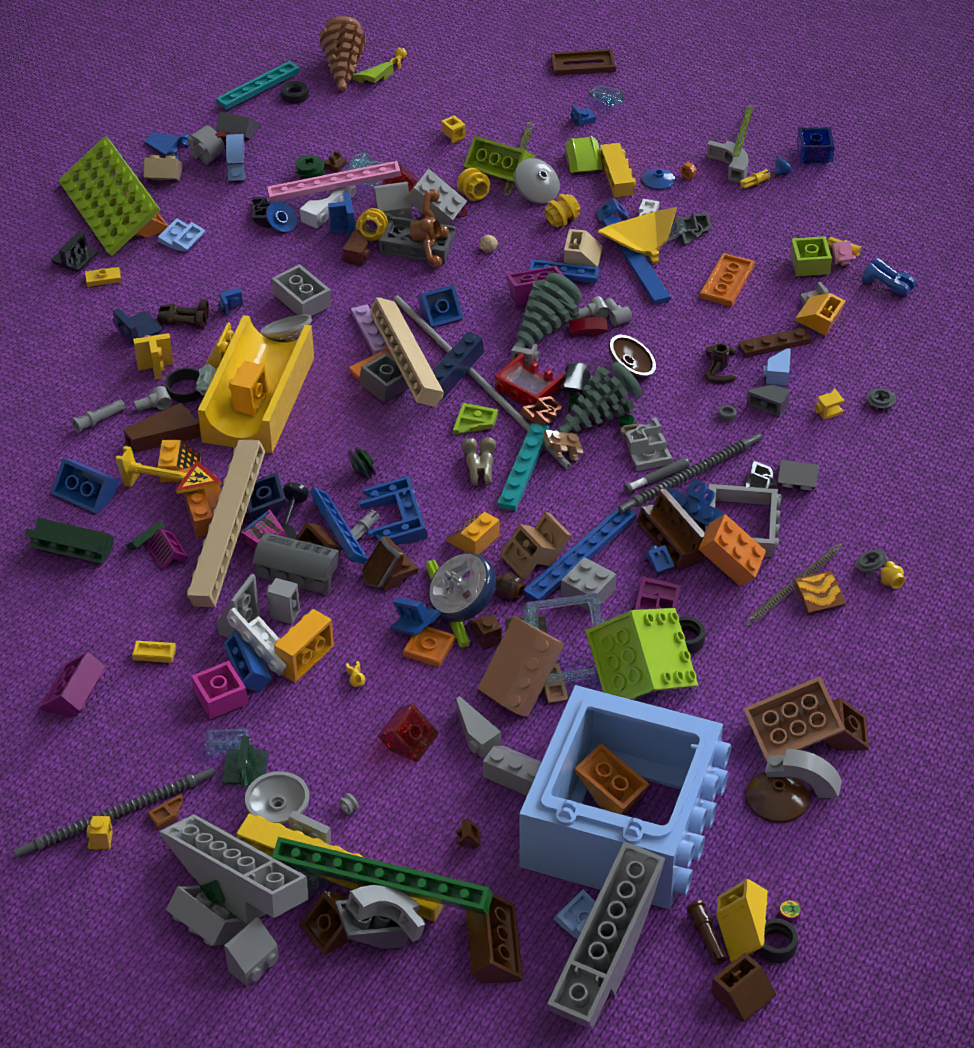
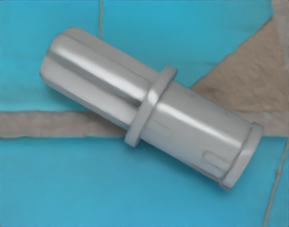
[351,510,380,540]

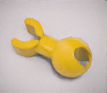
[390,48,407,68]
[346,661,365,688]

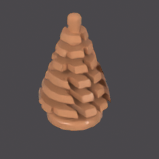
[319,16,366,91]

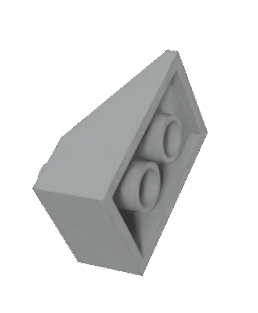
[217,574,260,638]

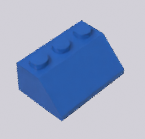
[51,458,120,514]

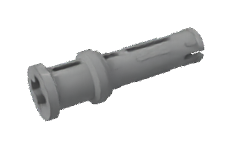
[71,399,125,433]

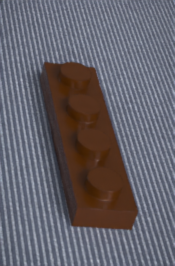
[738,327,811,358]

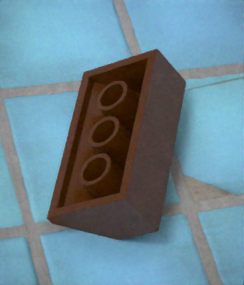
[466,893,523,984]

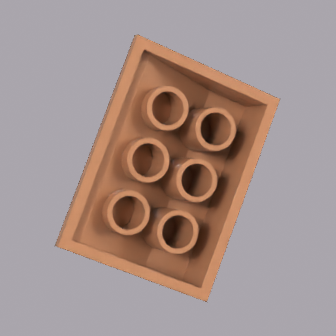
[477,616,565,717]
[743,676,846,763]

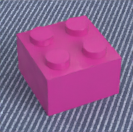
[191,661,248,719]

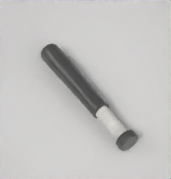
[623,458,690,494]

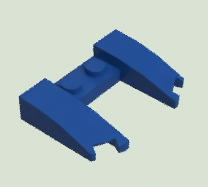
[359,476,428,544]

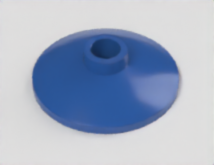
[642,168,675,190]
[266,202,297,233]

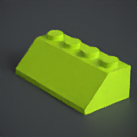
[463,136,536,182]

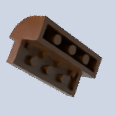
[636,489,705,569]

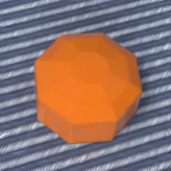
[680,162,697,179]

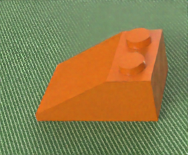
[574,743,649,815]

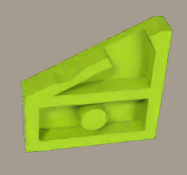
[453,403,498,435]

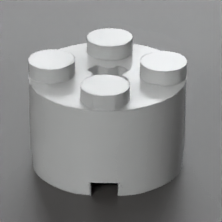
[187,125,225,165]

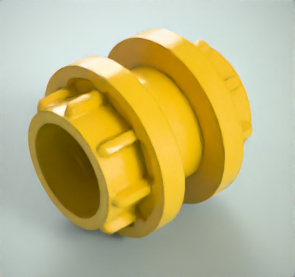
[457,168,490,201]
[544,194,580,228]
[356,208,388,241]

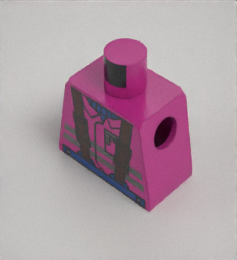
[241,509,287,549]

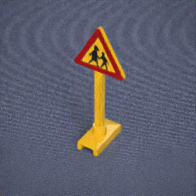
[115,446,221,494]

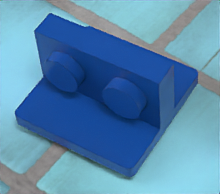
[390,597,441,635]

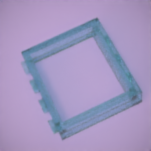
[522,593,605,684]

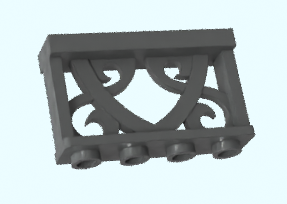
[379,216,456,264]

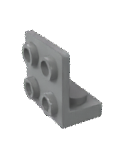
[289,810,331,873]

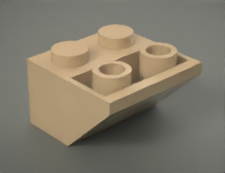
[144,155,183,181]
[564,229,602,267]

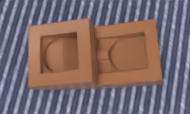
[543,663,568,704]

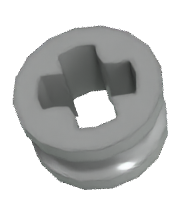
[338,793,359,815]

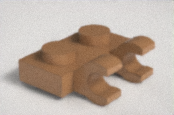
[542,430,583,461]

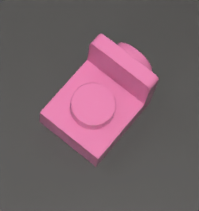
[832,241,856,266]

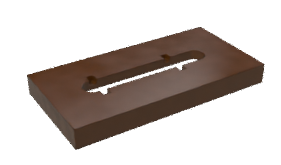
[551,49,616,76]

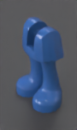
[862,258,917,297]

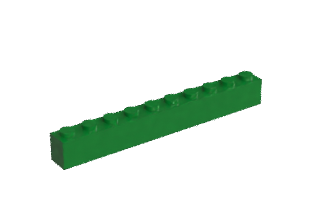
[272,837,493,915]

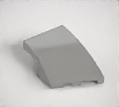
[625,417,673,471]

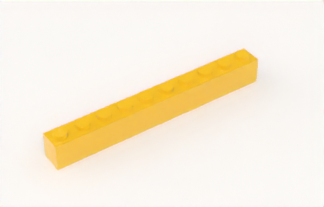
[237,814,444,922]

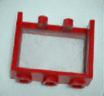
[495,353,564,406]

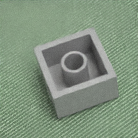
[561,557,616,613]

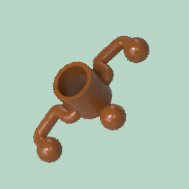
[410,189,449,269]

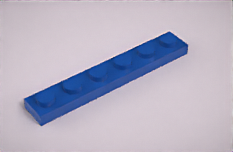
[309,487,368,565]

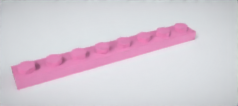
[267,161,401,202]

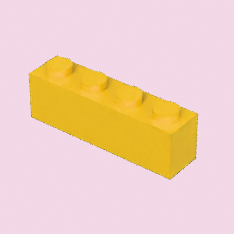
[600,143,636,197]

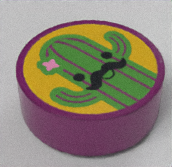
[779,900,801,923]

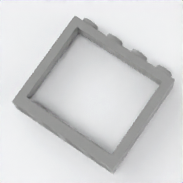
[705,484,781,557]

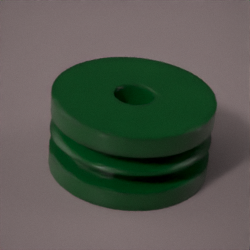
[620,414,635,427]

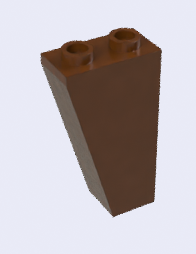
[123,403,201,453]

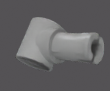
[575,296,610,319]
[604,298,632,326]
[134,386,172,412]

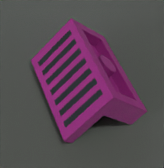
[146,528,189,570]

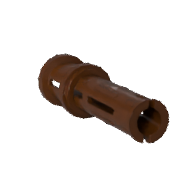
[686,900,727,965]

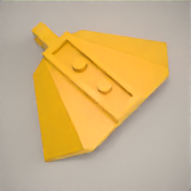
[598,207,677,264]

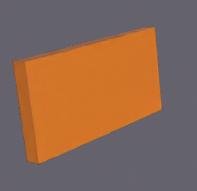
[699,253,755,307]

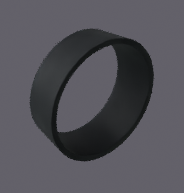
[165,368,202,403]

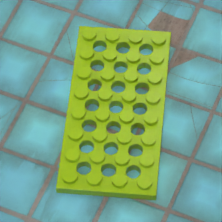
[58,136,161,256]

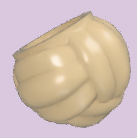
[479,235,498,253]

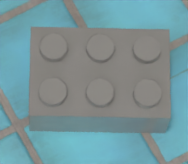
[405,169,467,225]
[272,264,332,316]

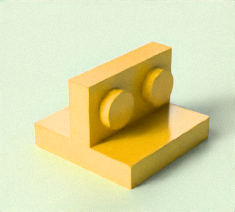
[133,333,174,380]

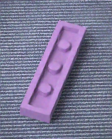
[351,304,388,355]

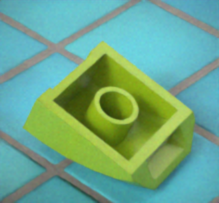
[565,136,603,173]

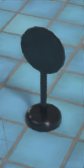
[280,482,309,539]

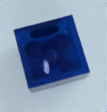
[797,127,835,164]

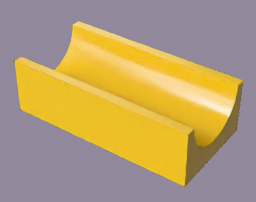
[198,315,314,454]

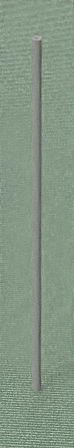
[393,295,571,470]

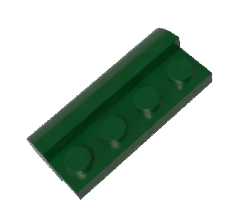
[25,518,115,564]

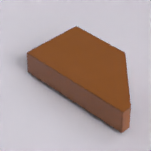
[147,794,183,831]

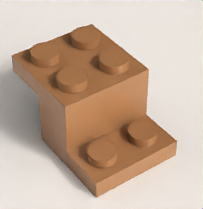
[500,512,572,579]

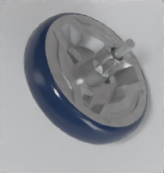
[429,553,496,622]

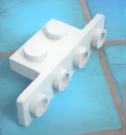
[227,607,287,676]

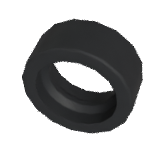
[679,616,706,654]
[756,918,798,963]

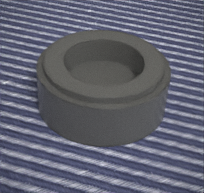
[718,405,737,422]

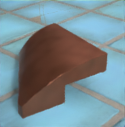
[520,396,562,425]

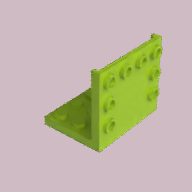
[585,608,698,700]

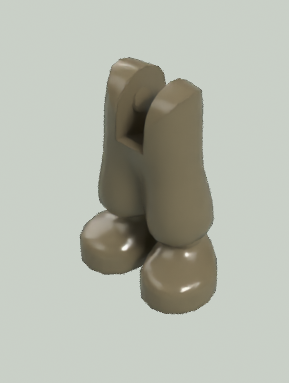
[461,437,496,486]

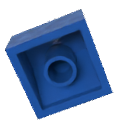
[417,285,463,327]

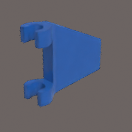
[145,132,190,159]

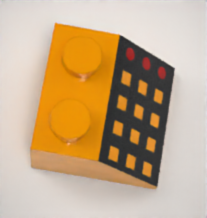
[158,440,201,482]
[446,511,500,555]

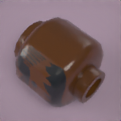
[496,572,525,601]

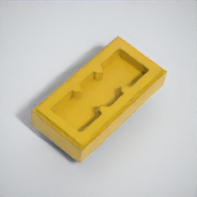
[85,267,121,287]
[132,641,176,663]

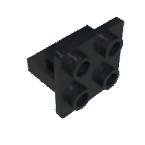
[51,231,98,272]

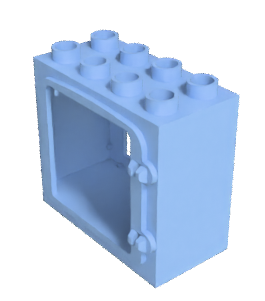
[519,685,731,909]

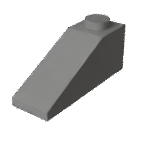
[456,696,501,758]

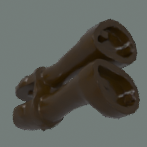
[157,299,209,328]

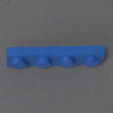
[529,259,599,284]

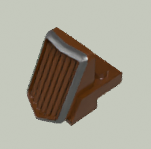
[362,536,418,590]

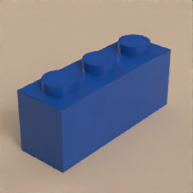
[223,630,272,692]

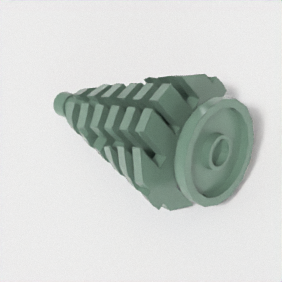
[514,272,582,348]
[558,361,643,433]

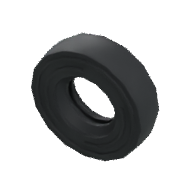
[280,81,309,103]

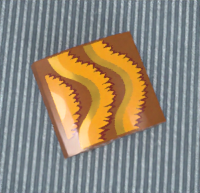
[793,571,846,614]

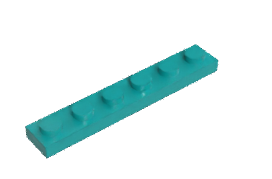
[216,61,300,110]
[498,423,550,511]

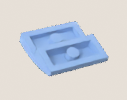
[157,218,206,251]

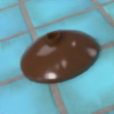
[608,335,656,378]
[746,771,810,823]

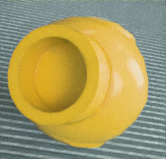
[880,561,906,589]

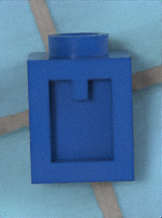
[570,105,596,127]
[218,288,243,316]
[643,545,675,574]

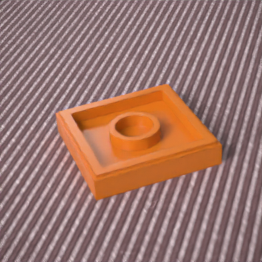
[403,626,456,668]

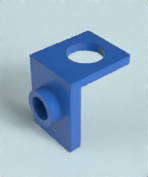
[596,198,629,223]

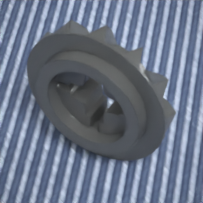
[867,388,896,411]
[856,550,888,574]

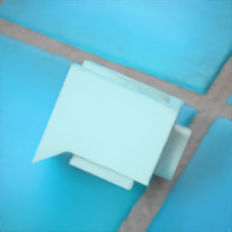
[196,364,217,396]

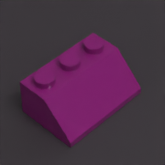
[506,266,564,306]
[39,651,106,717]

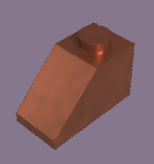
[343,229,370,266]

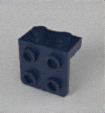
[112,308,162,345]

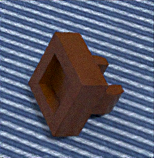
[324,151,347,173]
[456,818,481,849]

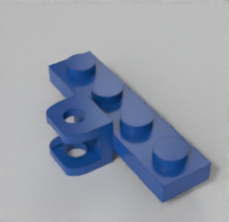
[667,480,724,527]

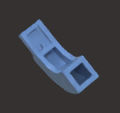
[226,134,245,181]

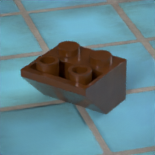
[711,953,776,1023]

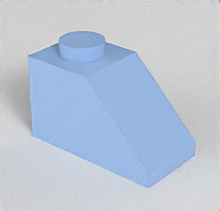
[763,348,791,386]

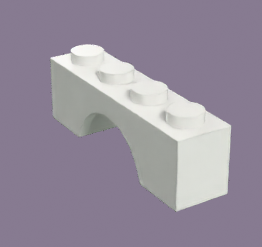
[300,185,356,229]

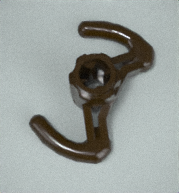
[705,343,736,383]

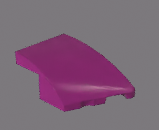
[635,577,681,610]

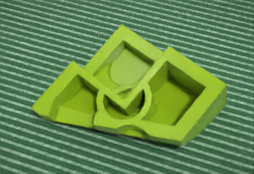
[351,62,394,83]

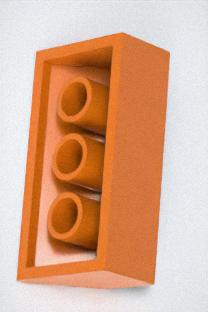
[178,468,222,538]

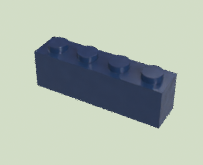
[433,332,484,399]

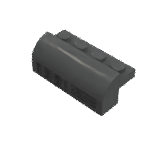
[253,532,339,595]

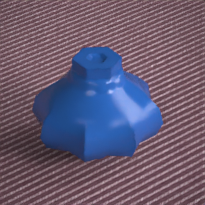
[775,157,793,175]

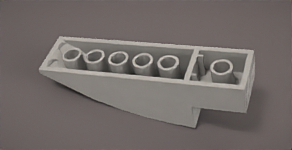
[160,815,308,924]
[547,841,666,1030]

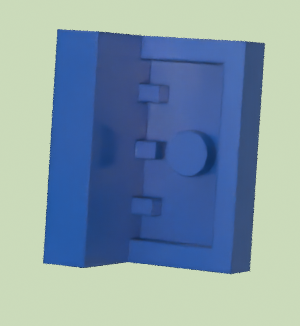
[328,192,355,238]

